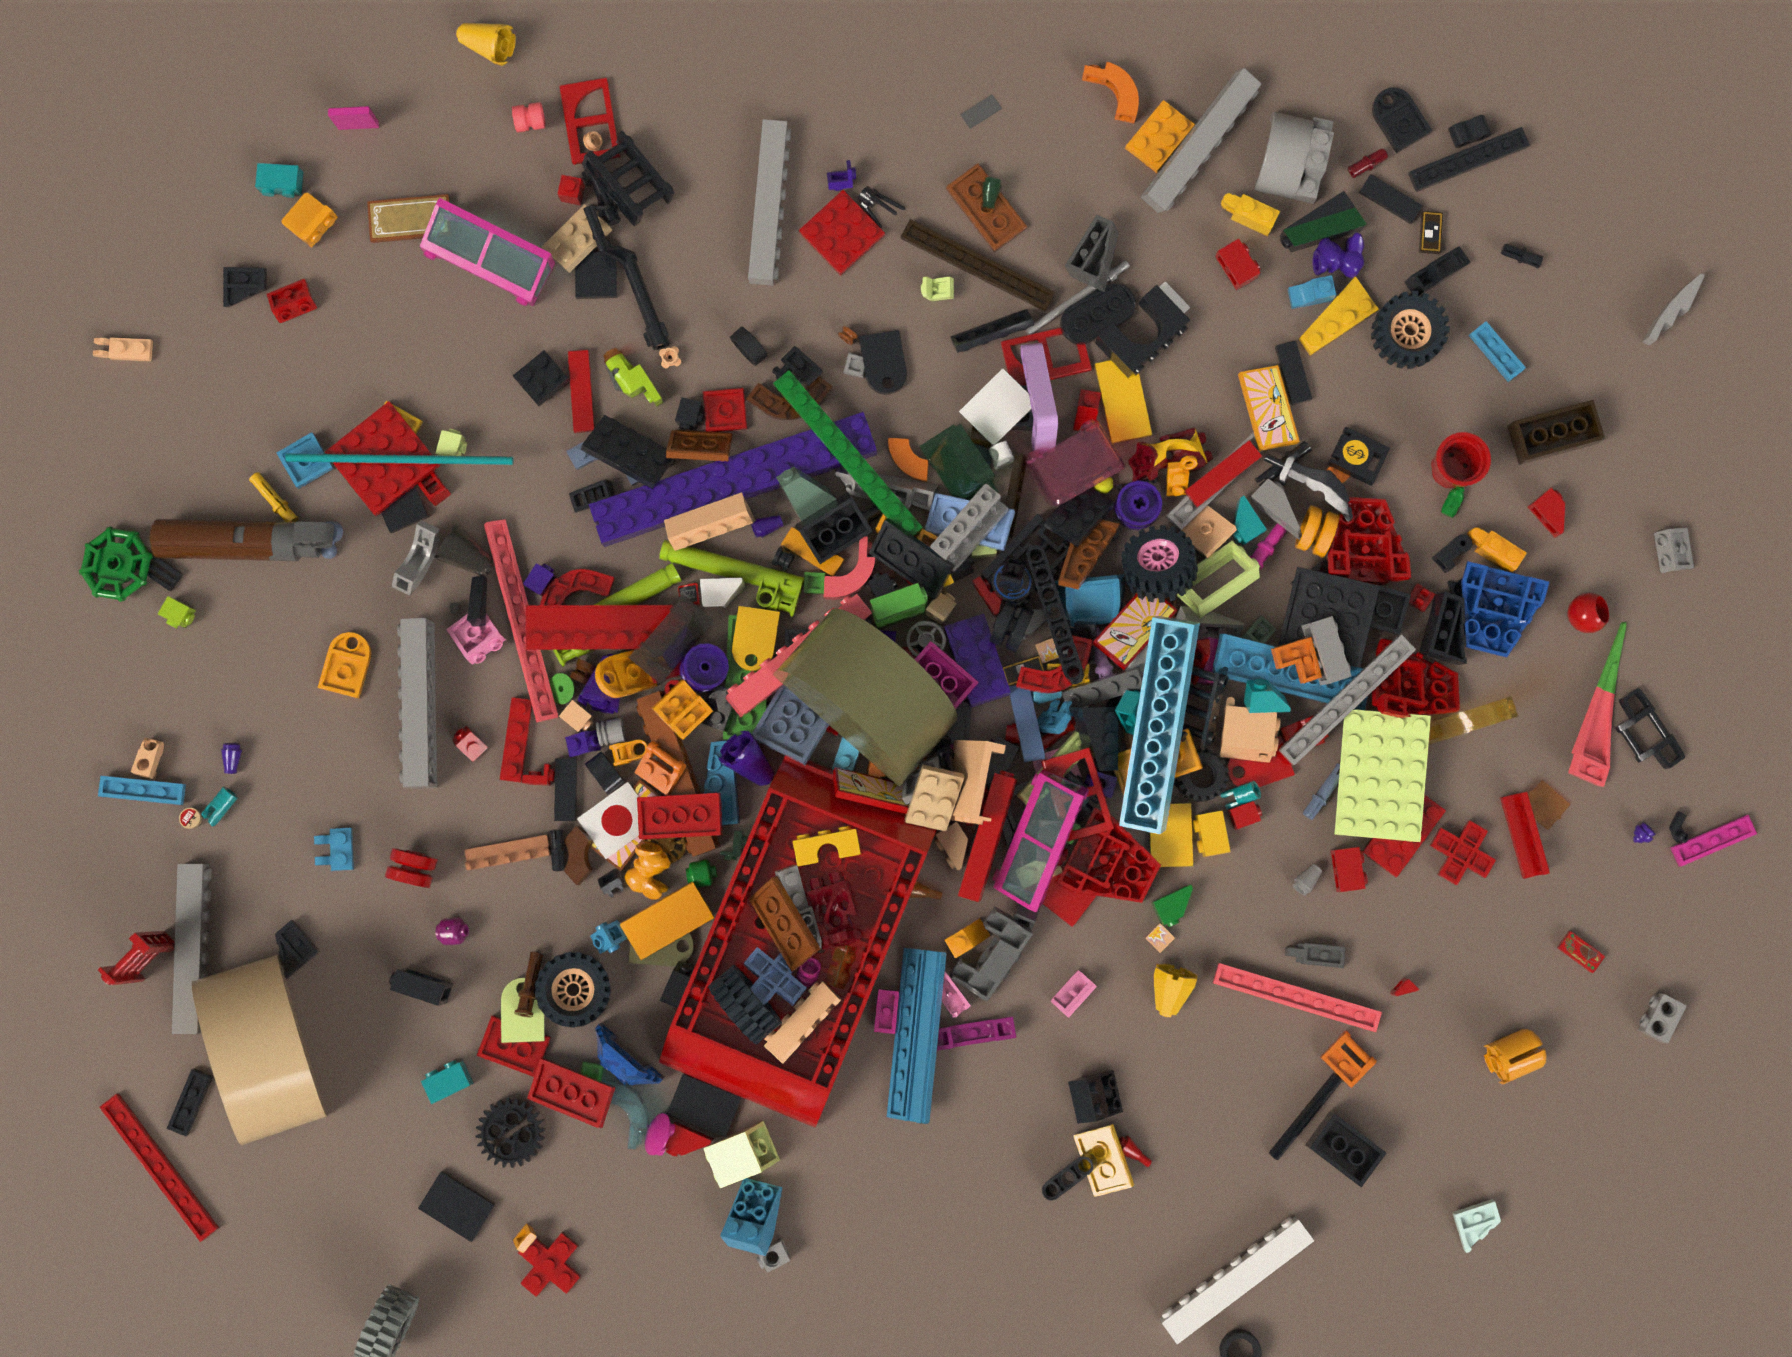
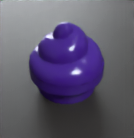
[1633,822,1656,843]

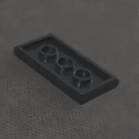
[869,518,955,600]

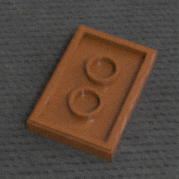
[666,430,733,461]

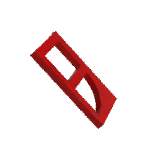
[559,78,620,165]
[1001,328,1092,386]
[1041,747,1115,842]

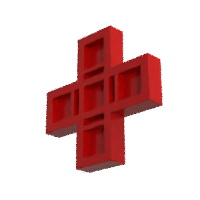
[1429,820,1496,885]
[518,1232,581,1297]

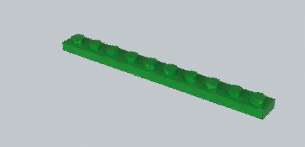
[773,370,923,536]

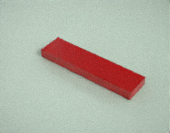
[568,350,595,433]
[1184,440,1262,508]

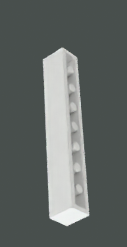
[1160,1217,1314,1344]

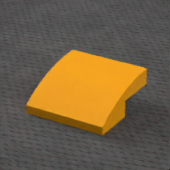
[652,680,713,740]

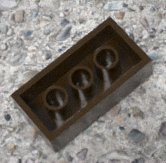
[1507,399,1606,465]

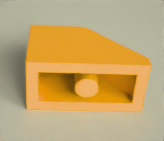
[944,918,990,958]

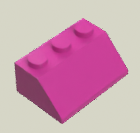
[914,641,979,710]

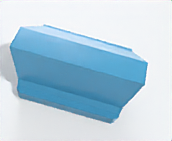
[1054,574,1125,627]

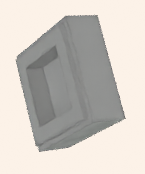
[843,353,865,379]

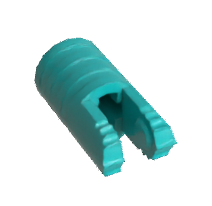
[1220,781,1261,810]
[201,786,239,827]

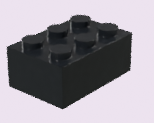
[1305,1111,1386,1188]

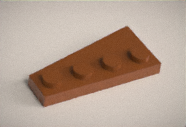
[1058,520,1120,590]

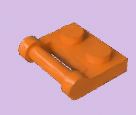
[634,741,686,796]
[1320,1030,1377,1088]

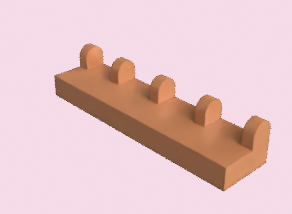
[465,835,551,870]

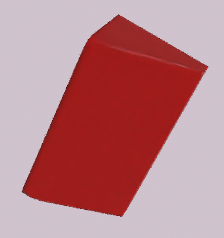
[1191,639,1210,685]

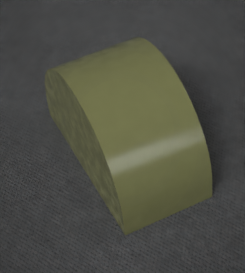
[773,608,958,787]

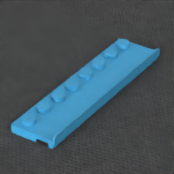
[887,948,946,1124]

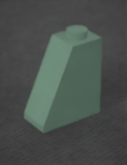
[776,467,836,521]

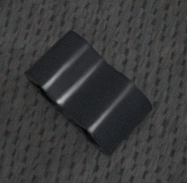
[1448,115,1492,148]
[585,751,625,795]

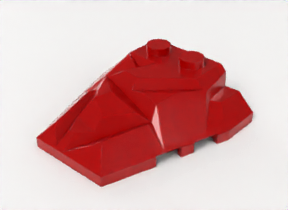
[1327,497,1411,585]
[1372,638,1460,718]
[1057,808,1161,903]

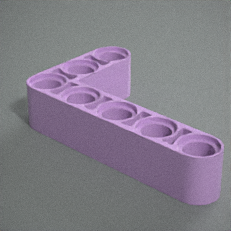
[1021,343,1058,454]

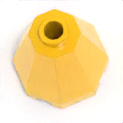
[1154,964,1198,1017]

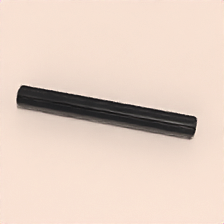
[1269,1073,1342,1160]

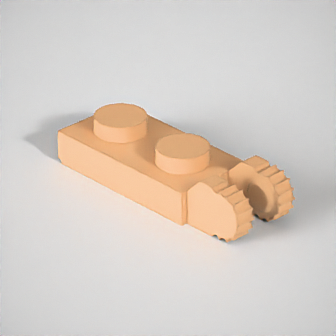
[93,338,153,361]

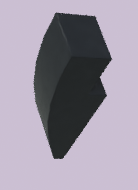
[1404,246,1471,296]

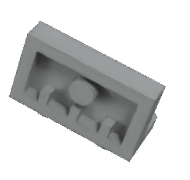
[1654,528,1694,573]

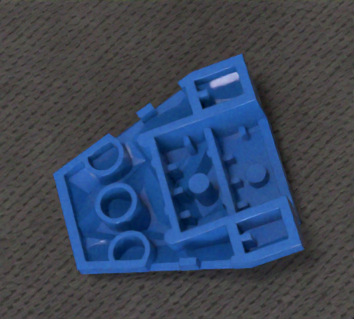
[1461,561,1549,657]
[595,1023,665,1085]

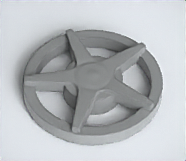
[906,621,946,657]

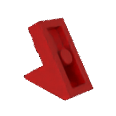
[1073,389,1101,434]
[972,576,1004,617]

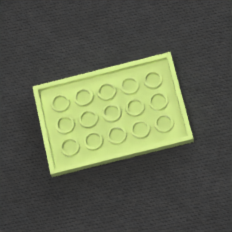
[1334,710,1431,842]

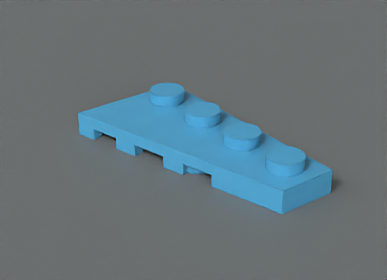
[704,741,740,825]

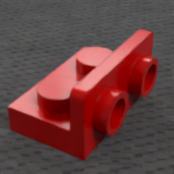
[267,278,317,323]

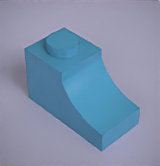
[1287,275,1336,309]

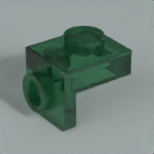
[720,831,747,861]

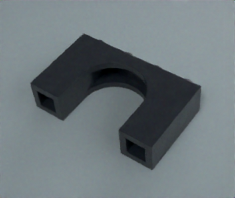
[1095,285,1190,378]

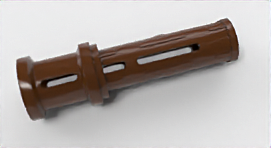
[514,952,543,1018]

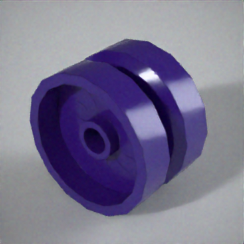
[1114,481,1162,530]
[679,643,729,693]

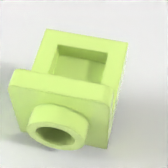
[921,277,954,301]

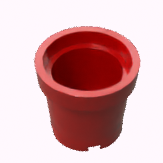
[1431,432,1491,488]

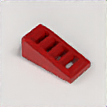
[418,471,451,506]

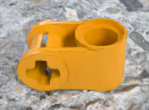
[609,740,649,767]

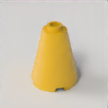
[456,23,516,66]

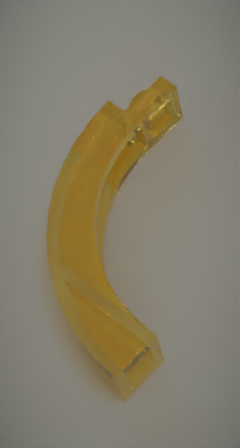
[1428,696,1518,745]

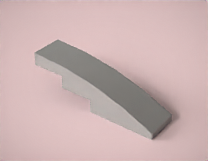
[1642,274,1705,346]

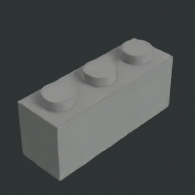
[1302,616,1351,686]

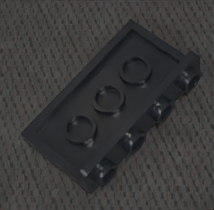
[581,415,675,489]

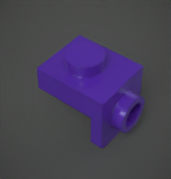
[827,160,856,191]
[565,730,601,757]

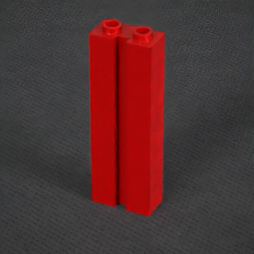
[958,770,1018,902]

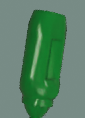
[1441,487,1465,518]

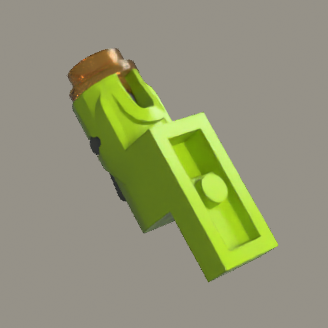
[603,348,664,406]

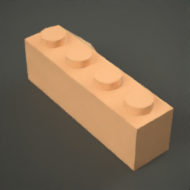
[664,492,755,551]
[764,981,842,1063]

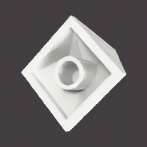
[700,578,745,608]

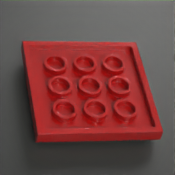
[324,401,441,516]

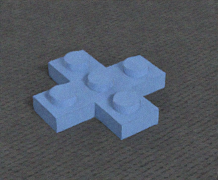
[743,947,807,1006]

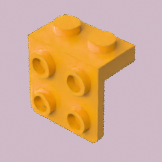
[281,193,338,248]

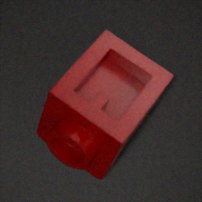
[522,763,555,786]

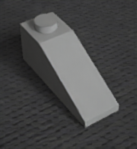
[1251,479,1302,540]
[1175,606,1244,639]

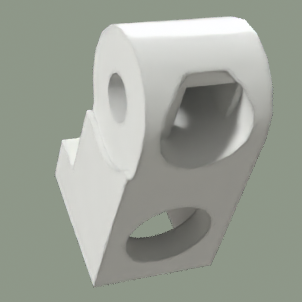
[989,441,1014,470]

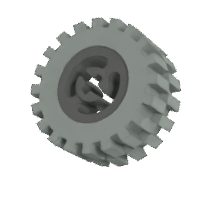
[354,1284,419,1357]

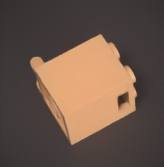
[1220,697,1280,763]

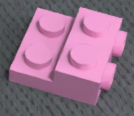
[446,613,506,665]

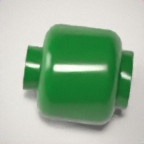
[686,860,717,888]

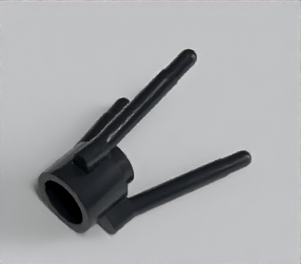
[858,186,905,228]

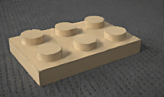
[542,204,612,273]
[905,765,964,831]

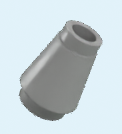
[1292,864,1322,896]

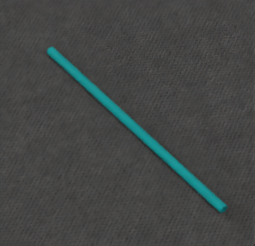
[285,453,514,465]

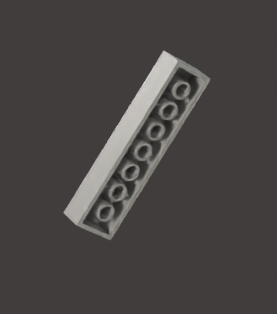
[397,618,437,789]

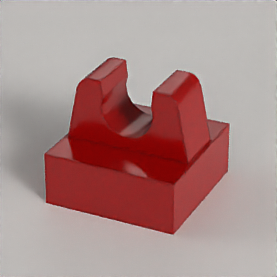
[1409,583,1435,613]

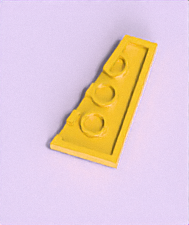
[1299,277,1379,356]

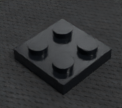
[513,350,570,406]

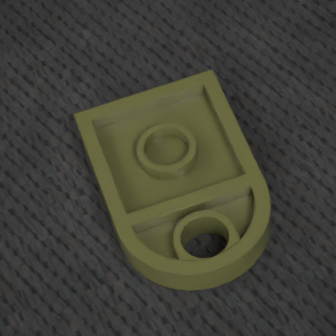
[629,932,694,966]

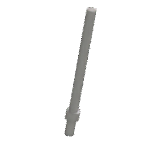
[1025,260,1130,335]

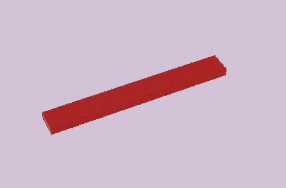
[99,1093,219,1242]

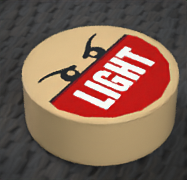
[179,808,202,829]

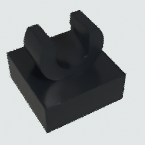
[597,869,624,897]

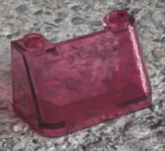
[1024,419,1126,506]

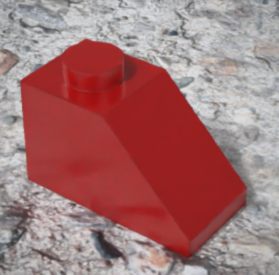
[1528,487,1565,538]
[666,1121,714,1157]

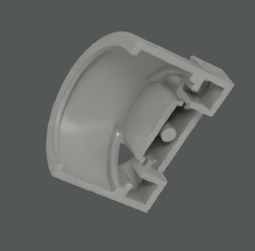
[1254,112,1334,204]

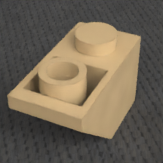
[934,822,968,871]

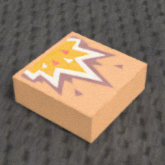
[1035,638,1059,664]
[1145,923,1175,953]

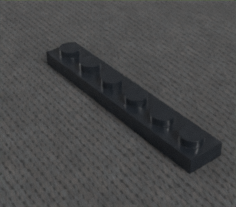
[1408,127,1530,192]

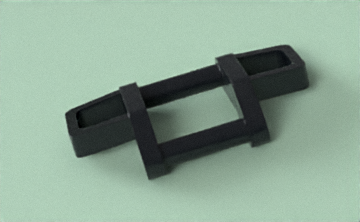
[1615,688,1685,769]

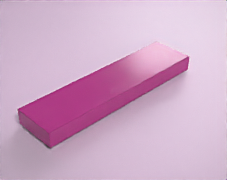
[1670,815,1757,867]

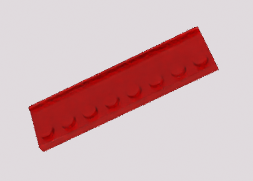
[525,605,694,650]

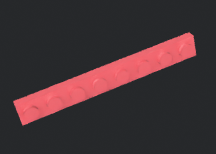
[1212,963,1382,1032]

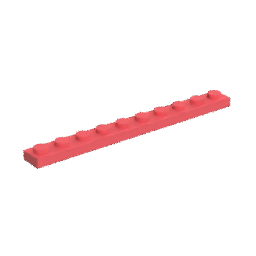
[484,519,559,723]

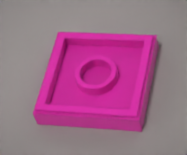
[328,106,379,130]

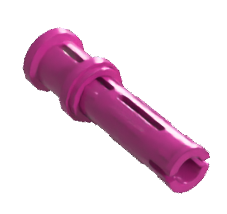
[1249,523,1287,570]

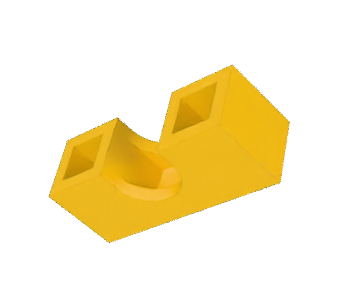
[793,826,861,866]

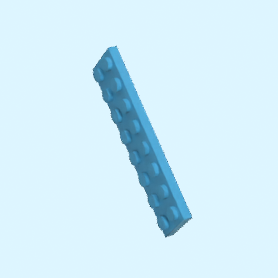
[1212,634,1368,710]

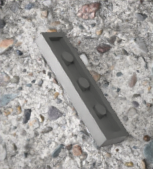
[1062,666,1143,711]

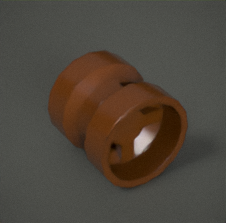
[569,658,596,685]

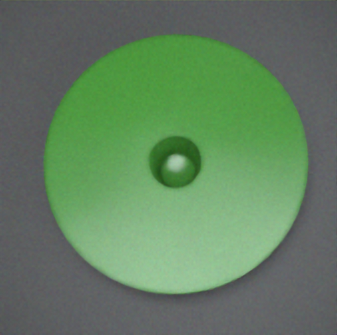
[549,673,574,704]

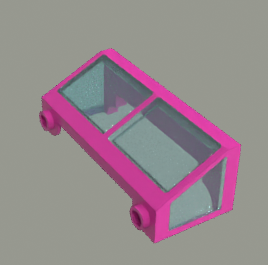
[420,198,555,306]
[992,770,1090,912]

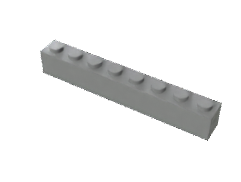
[1140,68,1261,213]
[748,119,791,286]
[172,864,212,1034]

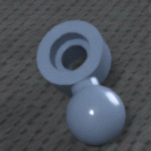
[321,521,343,559]

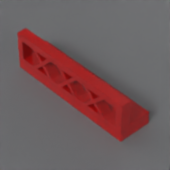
[1500,792,1550,879]

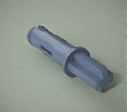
[1303,763,1340,820]

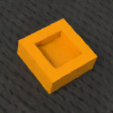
[513,1223,537,1253]

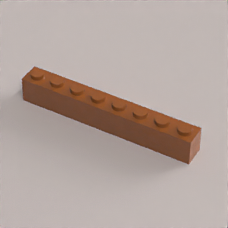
[636,691,721,857]

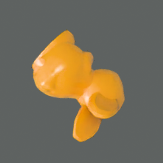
[625,841,671,899]

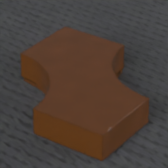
[563,826,593,885]

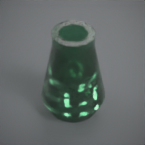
[982,177,1002,209]

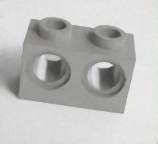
[1638,993,1687,1044]

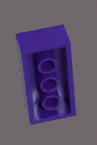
[944,614,1011,708]

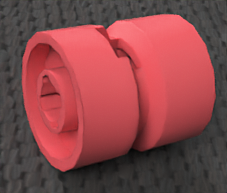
[512,102,546,133]

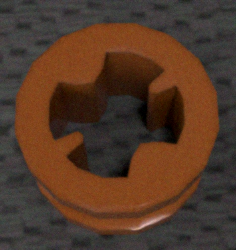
[838,326,858,345]

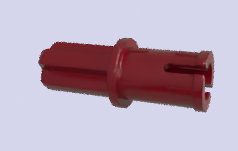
[1348,149,1388,178]

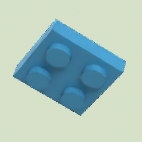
[277,432,334,489]

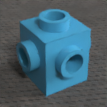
[590,920,627,954]

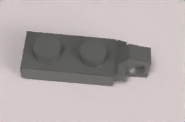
[1285,943,1346,968]

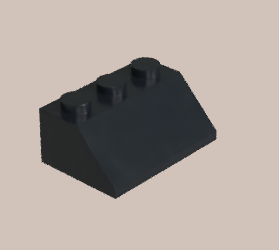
[796,492,873,564]

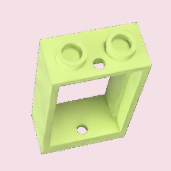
[1176,541,1260,619]

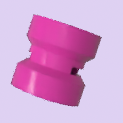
[796,957,821,987]

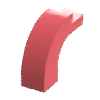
[824,536,876,600]

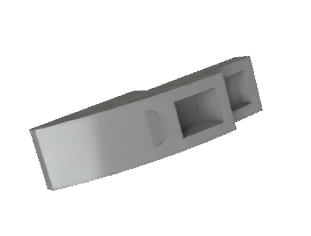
[775,865,822,948]

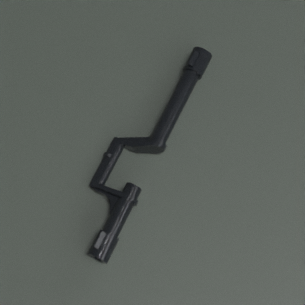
[582,164,670,350]

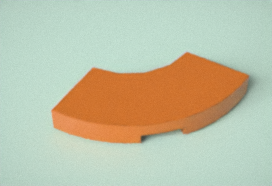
[888,438,928,482]

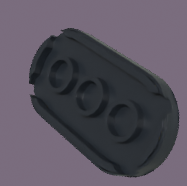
[1060,283,1136,345]

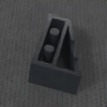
[1419,592,1467,665]

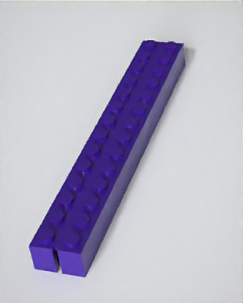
[588,412,877,547]

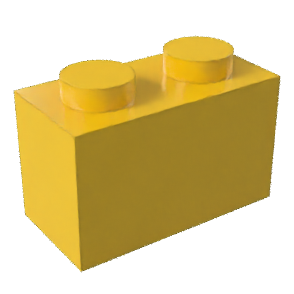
[1193,811,1231,857]

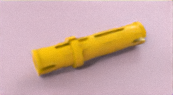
[249,472,299,522]

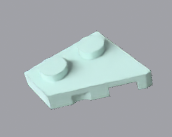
[1452,1199,1501,1253]

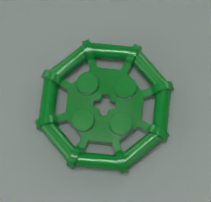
[79,526,153,602]

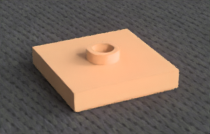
[1182,505,1237,559]

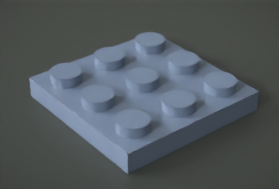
[752,685,829,765]

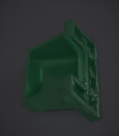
[919,424,999,500]

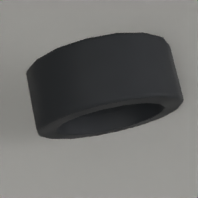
[730,326,768,366]
[1219,1329,1262,1357]

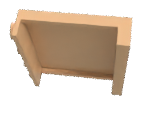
[950,740,1006,825]

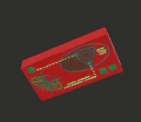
[1557,931,1605,973]

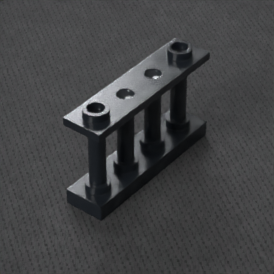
[582,130,675,226]
[1183,666,1229,750]

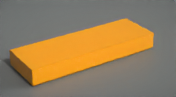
[781,527,844,576]

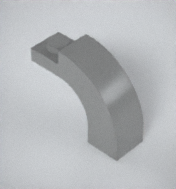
[392,520,440,596]

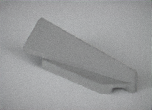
[835,467,938,511]

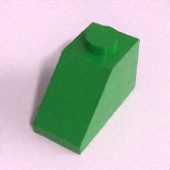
[1151,885,1193,927]

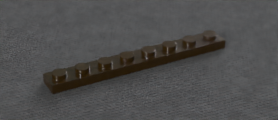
[901,219,1055,312]

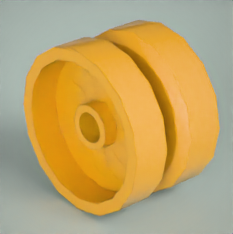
[1295,505,1339,558]

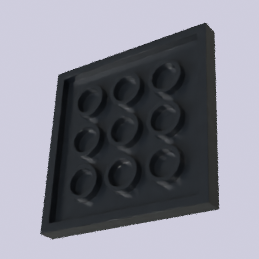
[1278,567,1381,667]

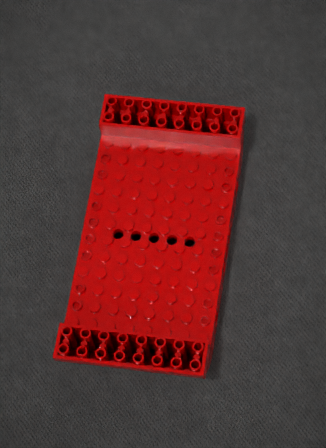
[659,756,937,1128]

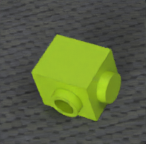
[158,596,196,629]

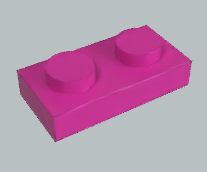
[874,989,899,1034]

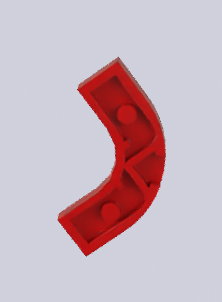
[540,569,615,605]
[1016,635,1093,693]

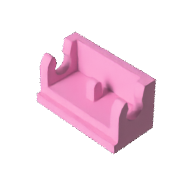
[1050,970,1097,1018]
[942,972,971,1018]

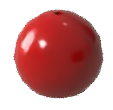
[1567,593,1609,633]

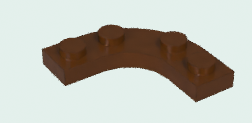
[746,376,832,420]

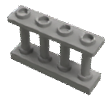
[930,484,1009,572]

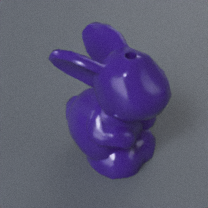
[1312,233,1364,278]

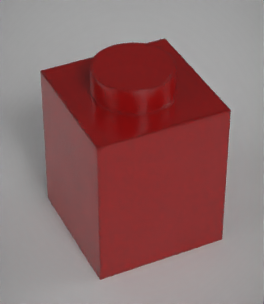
[557,175,585,206]
[1227,801,1262,830]

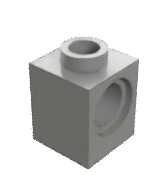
[756,1238,791,1273]

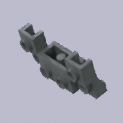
[950,906,1033,1002]

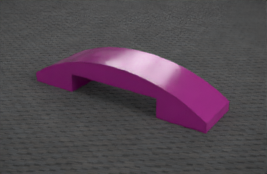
[937,1017,1017,1051]

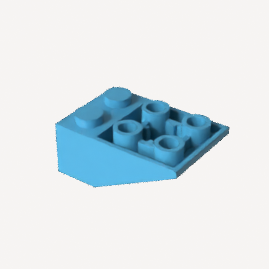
[720,1178,782,1256]

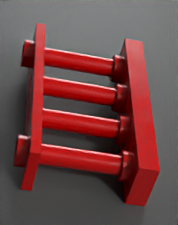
[98,931,175,985]

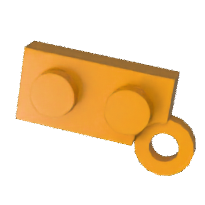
[1165,456,1198,496]

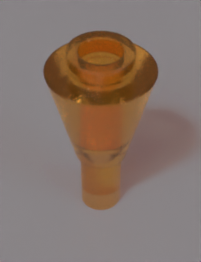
[909,881,942,900]

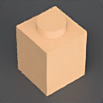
[559,700,594,733]

